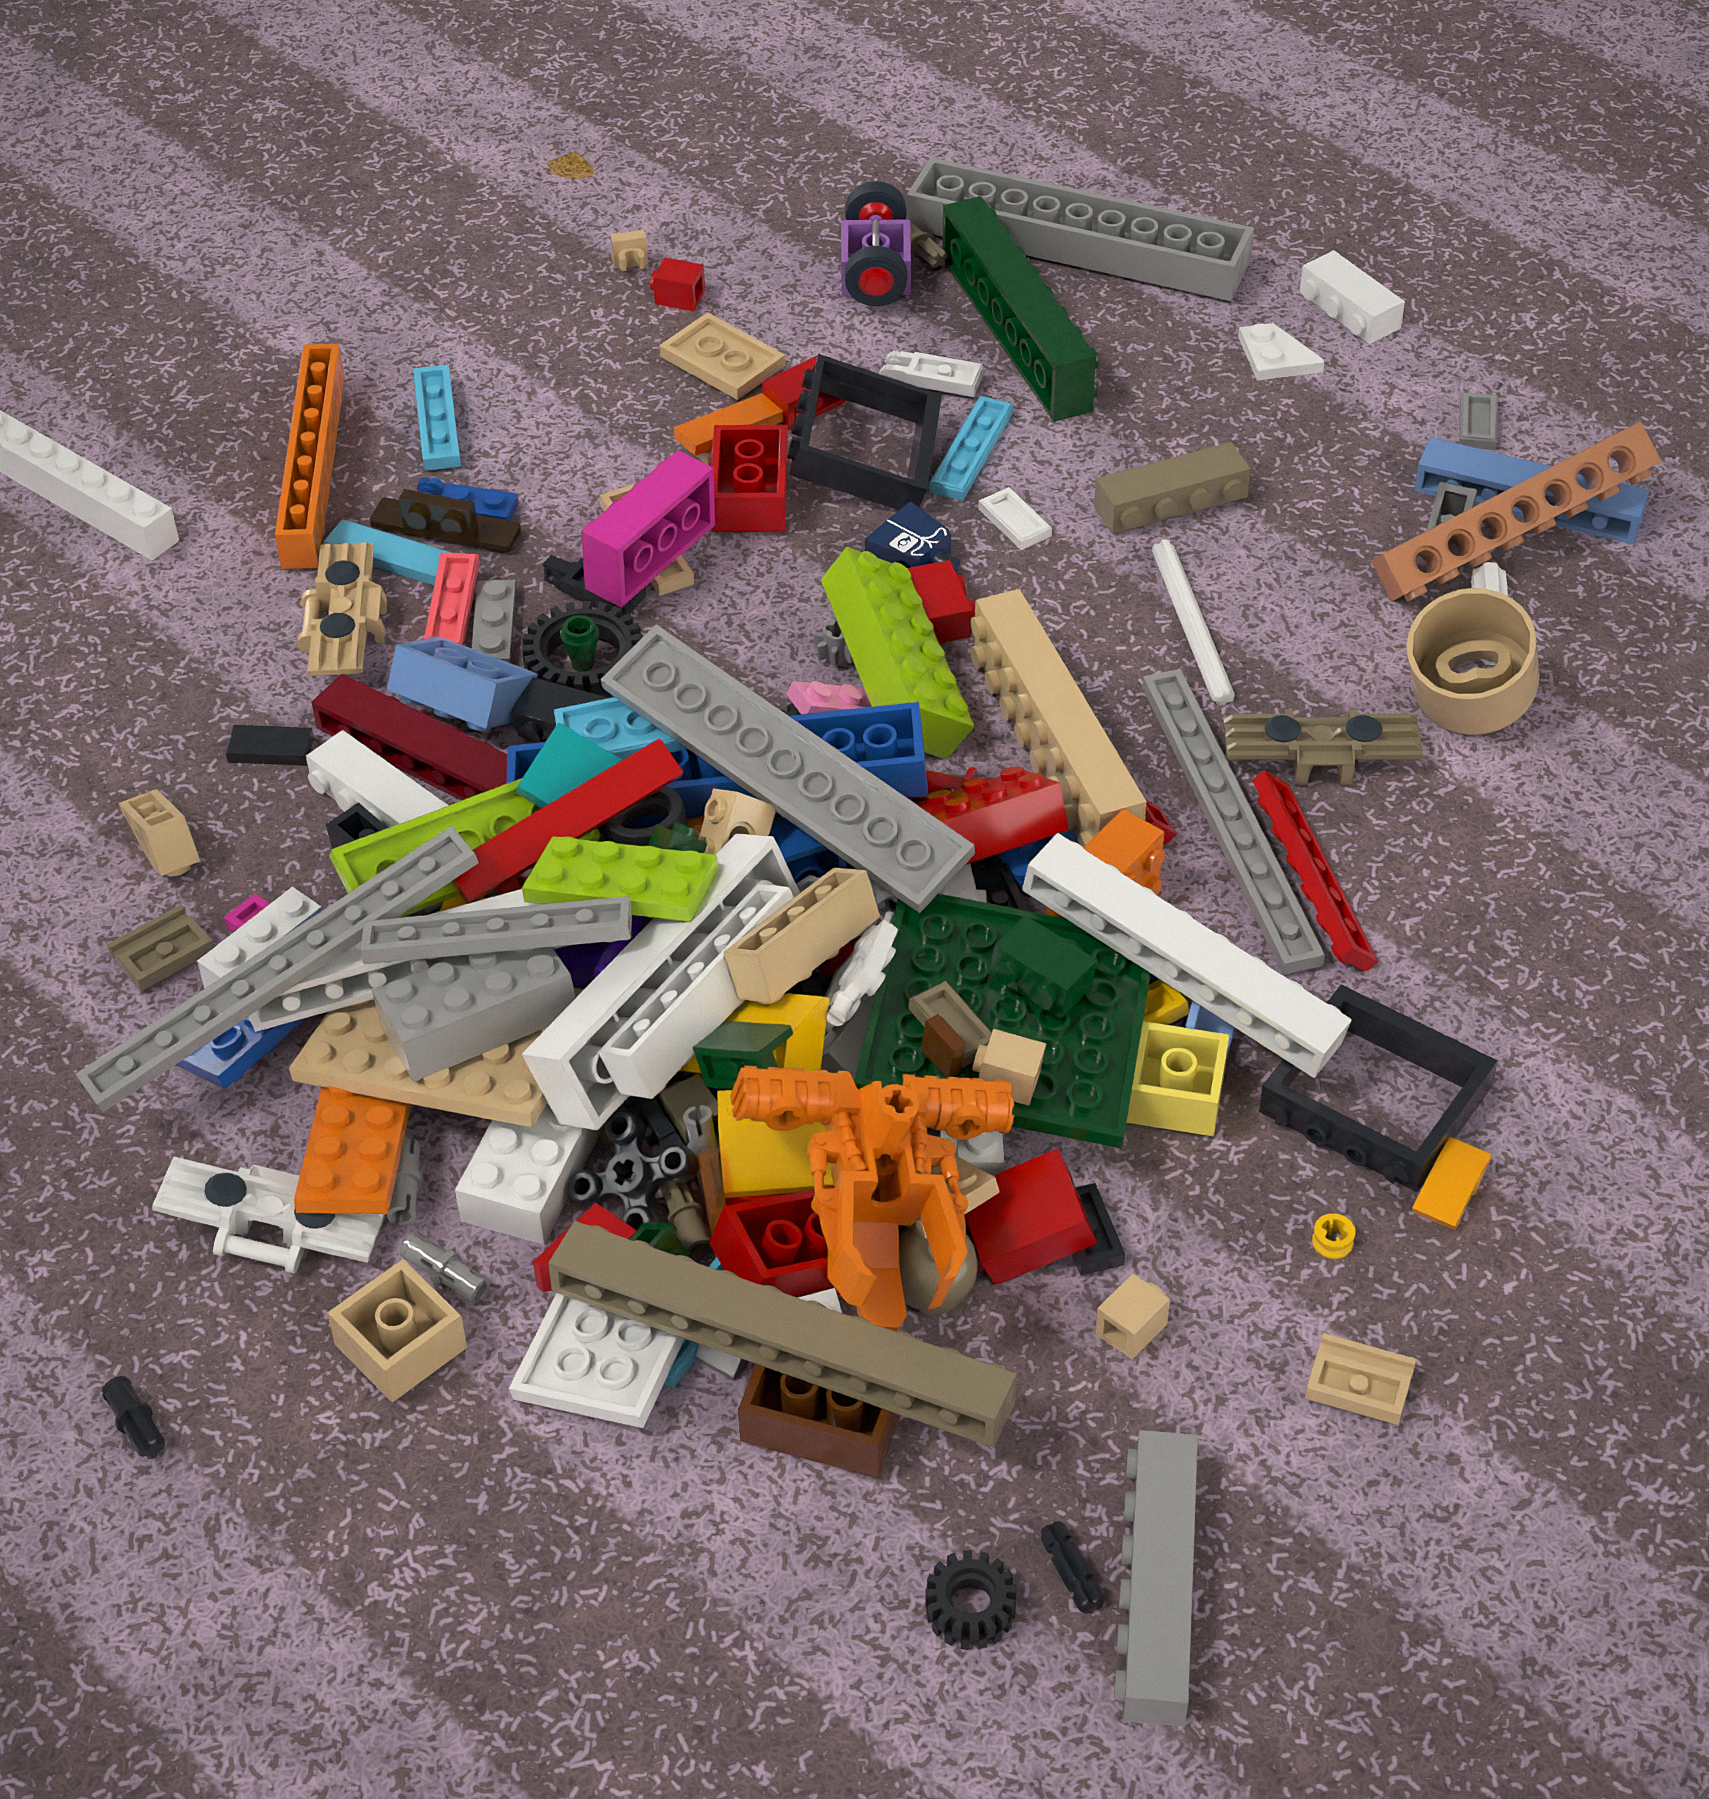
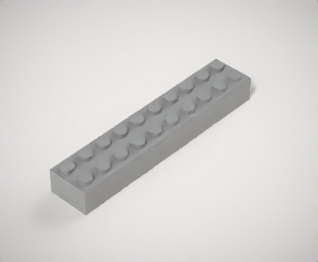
[907,157,1254,301]

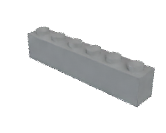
[1114,1430,1198,1727]

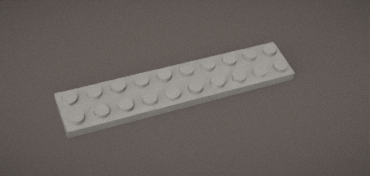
[600,624,975,913]

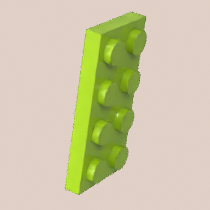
[522,836,719,922]

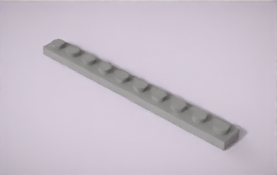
[1142,669,1325,975]
[76,826,479,1113]

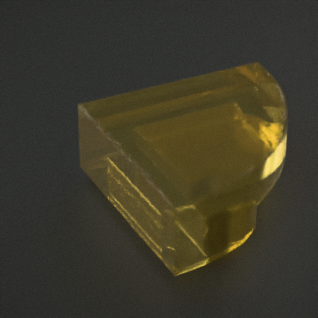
[548,151,594,178]

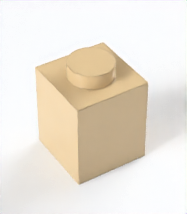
[972,1029,1046,1106]
[1095,1273,1170,1360]

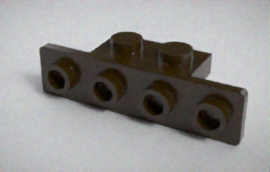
[370,489,521,552]

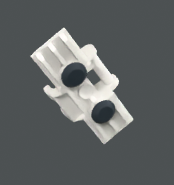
[152,1157,385,1274]

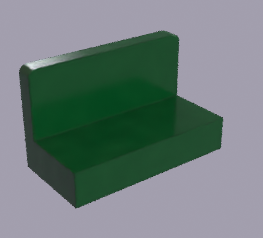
[692,1021,794,1089]

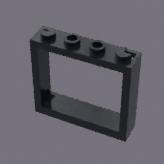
[786,354,942,510]
[1259,984,1498,1192]

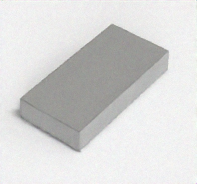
[1459,392,1498,450]

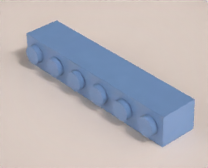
[1414,437,1650,545]

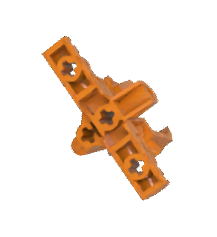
[730,1066,1014,1332]

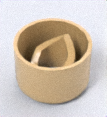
[1407,588,1540,735]

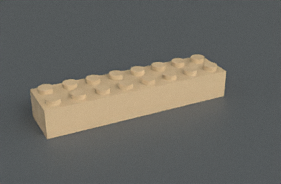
[970,589,1147,847]

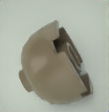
[899,1227,979,1316]

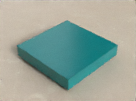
[515,722,622,836]

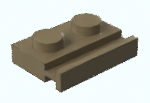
[107,905,214,992]

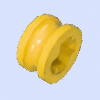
[1312,1214,1356,1259]

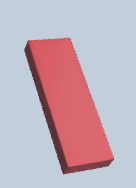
[424,552,480,646]

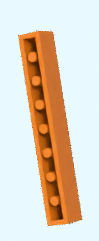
[275,344,345,569]

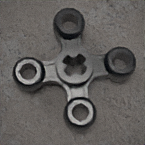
[568,1110,700,1230]

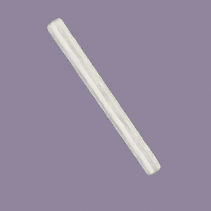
[1152,539,1235,706]

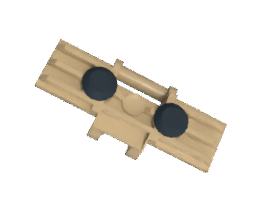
[297,542,387,676]

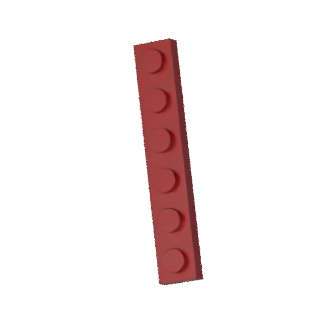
[1252,770,1379,971]

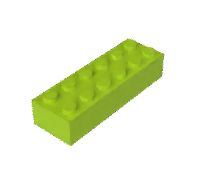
[820,547,975,759]

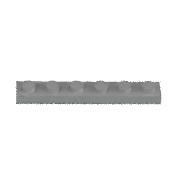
[360,896,632,964]

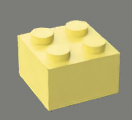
[1127,1021,1229,1137]

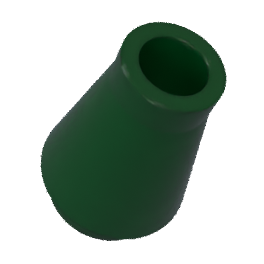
[560,615,599,672]

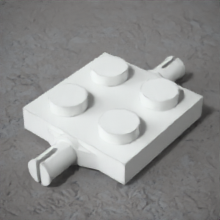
[825,919,898,1032]

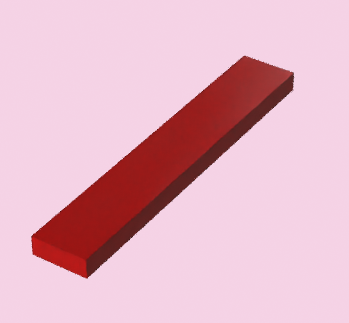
[452,738,683,904]

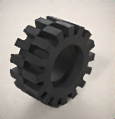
[925,1550,1017,1650]

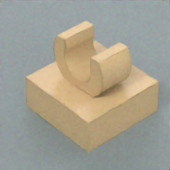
[610,230,648,271]

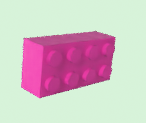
[581,450,715,607]

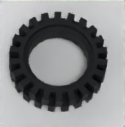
[522,601,643,698]

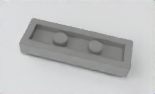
[472,580,517,663]

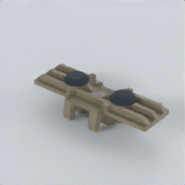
[1223,709,1423,785]

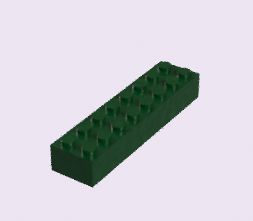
[942,196,1099,422]

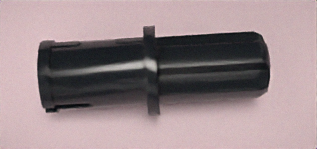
[102,1376,165,1459]

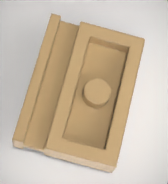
[1304,1333,1416,1425]

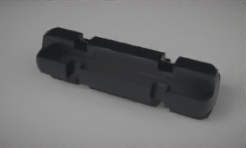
[1041,1521,1104,1614]

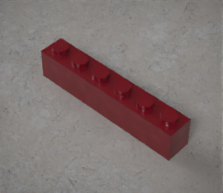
[311,674,508,801]

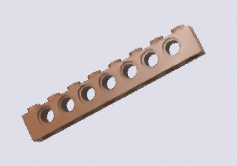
[1371,421,1662,602]

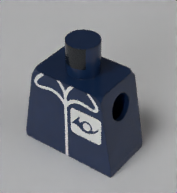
[865,502,960,573]

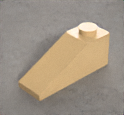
[118,789,200,877]

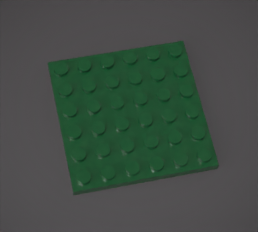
[854,893,1151,1149]

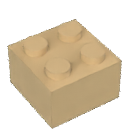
[327,1259,467,1403]

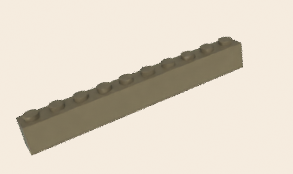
[548,1221,1017,1448]

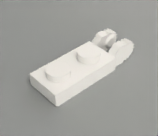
[879,350,983,397]

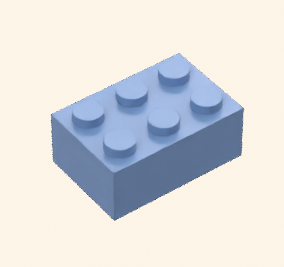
[387,636,538,731]

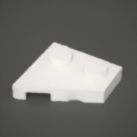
[1238,323,1324,381]

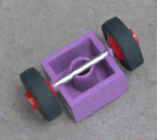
[841,181,911,306]

